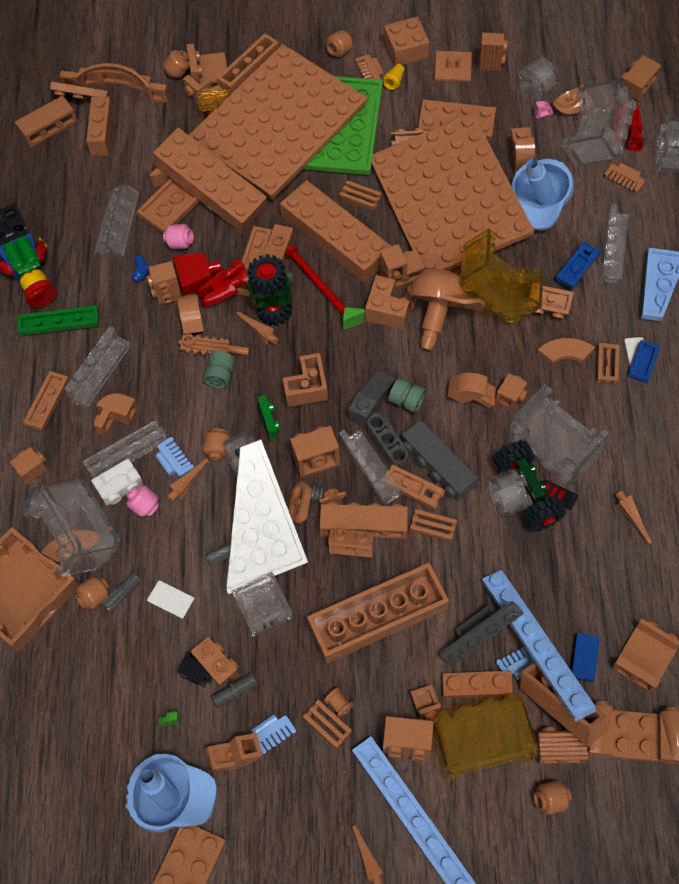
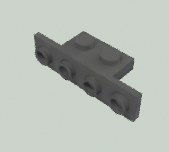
[440,601,524,665]

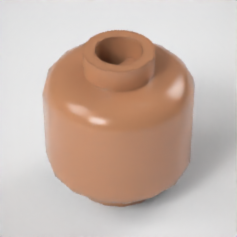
[326,30,353,57]
[164,50,190,78]
[203,428,231,461]
[75,576,109,609]
[533,780,571,815]

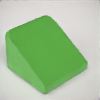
[343,307,365,329]

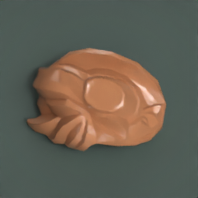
[553,84,590,115]

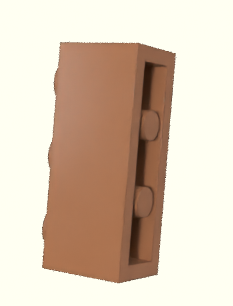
[15,96,78,148]
[86,97,114,155]

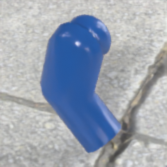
[132,255,149,282]

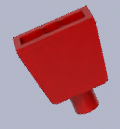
[172,253,221,295]

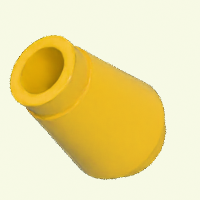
[383,64,404,90]

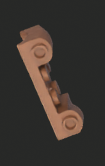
[587,701,679,765]

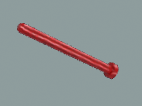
[285,245,345,316]

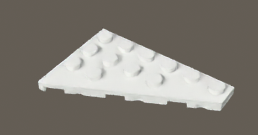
[226,440,308,594]

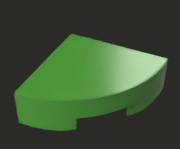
[157,711,180,727]

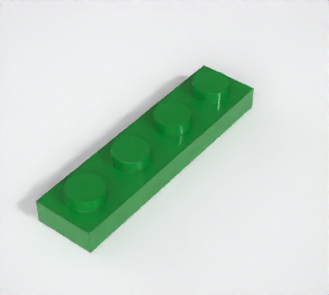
[17,305,99,336]

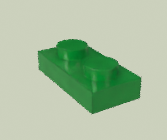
[258,395,280,442]

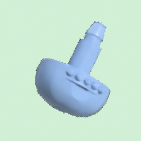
[512,159,574,230]
[125,754,217,833]

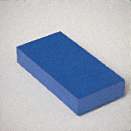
[628,340,660,383]
[571,633,600,683]

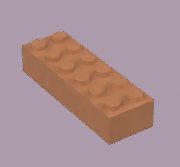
[153,128,267,233]
[280,180,391,283]
[307,563,449,664]

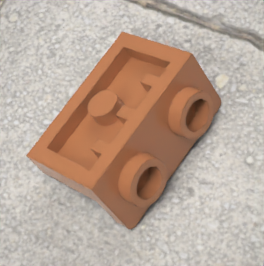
[328,528,374,558]

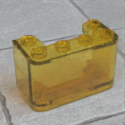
[459,228,544,323]
[432,693,540,782]

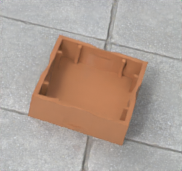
[0,527,78,653]

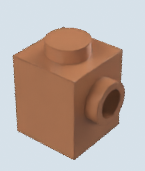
[495,373,528,411]
[10,447,47,485]

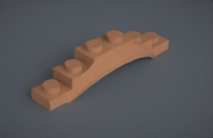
[59,63,169,103]

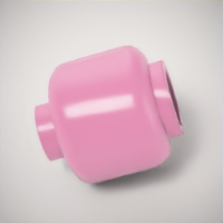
[163,224,194,250]
[126,485,159,517]

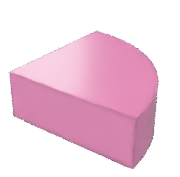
[534,101,553,119]

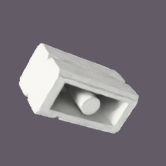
[91,458,143,506]

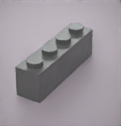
[401,420,478,502]

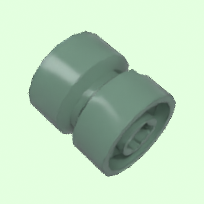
[203,351,235,389]
[388,377,426,413]

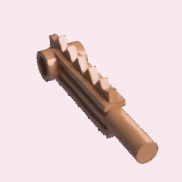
[178,333,249,356]

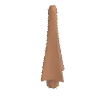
[236,311,279,345]
[166,458,209,502]
[616,491,652,544]
[352,824,384,884]

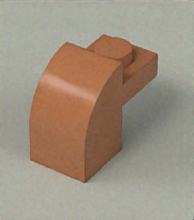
[510,127,535,173]
[177,294,204,334]
[447,373,497,408]
[94,394,138,437]
[205,733,263,772]

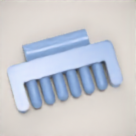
[155,437,194,478]
[496,647,535,681]
[251,714,296,754]

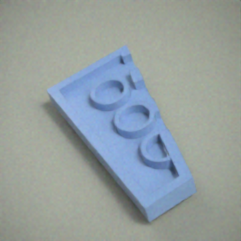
[641,248,679,321]

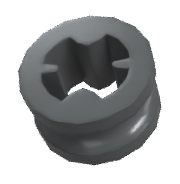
[311,484,325,503]

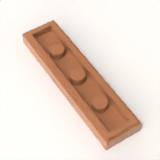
[236,226,272,297]

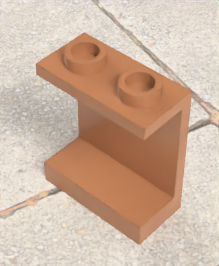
[612,619,679,693]

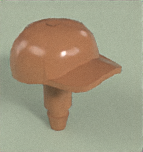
[408,269,486,351]

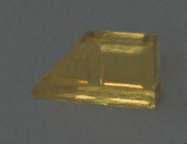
[197,88,232,111]

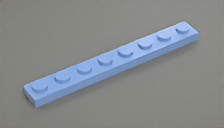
[482,569,596,722]
[352,737,476,884]

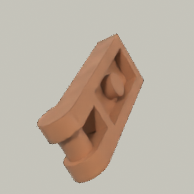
[382,464,445,511]

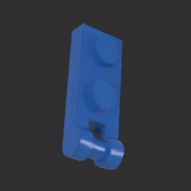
[555,241,602,290]

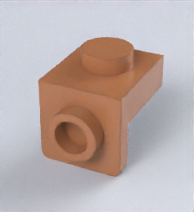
[183,75,212,102]
[410,684,442,720]

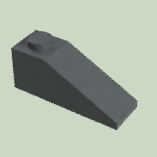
[348,370,396,428]

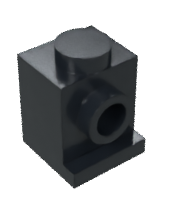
[177,651,213,688]

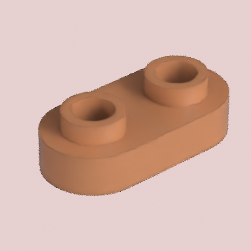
[288,482,312,524]

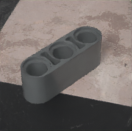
[367,413,408,470]

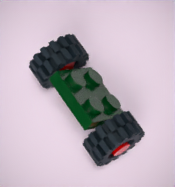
[247,254,293,326]
[493,440,567,532]

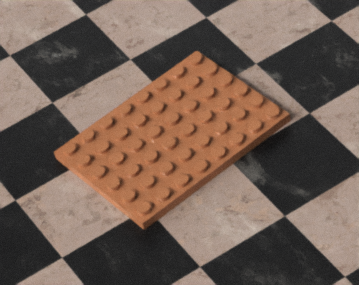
[189,44,368,200]
[372,112,534,271]

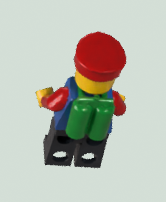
[0,203,57,308]

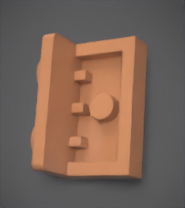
[529,284,574,319]
[191,637,239,685]

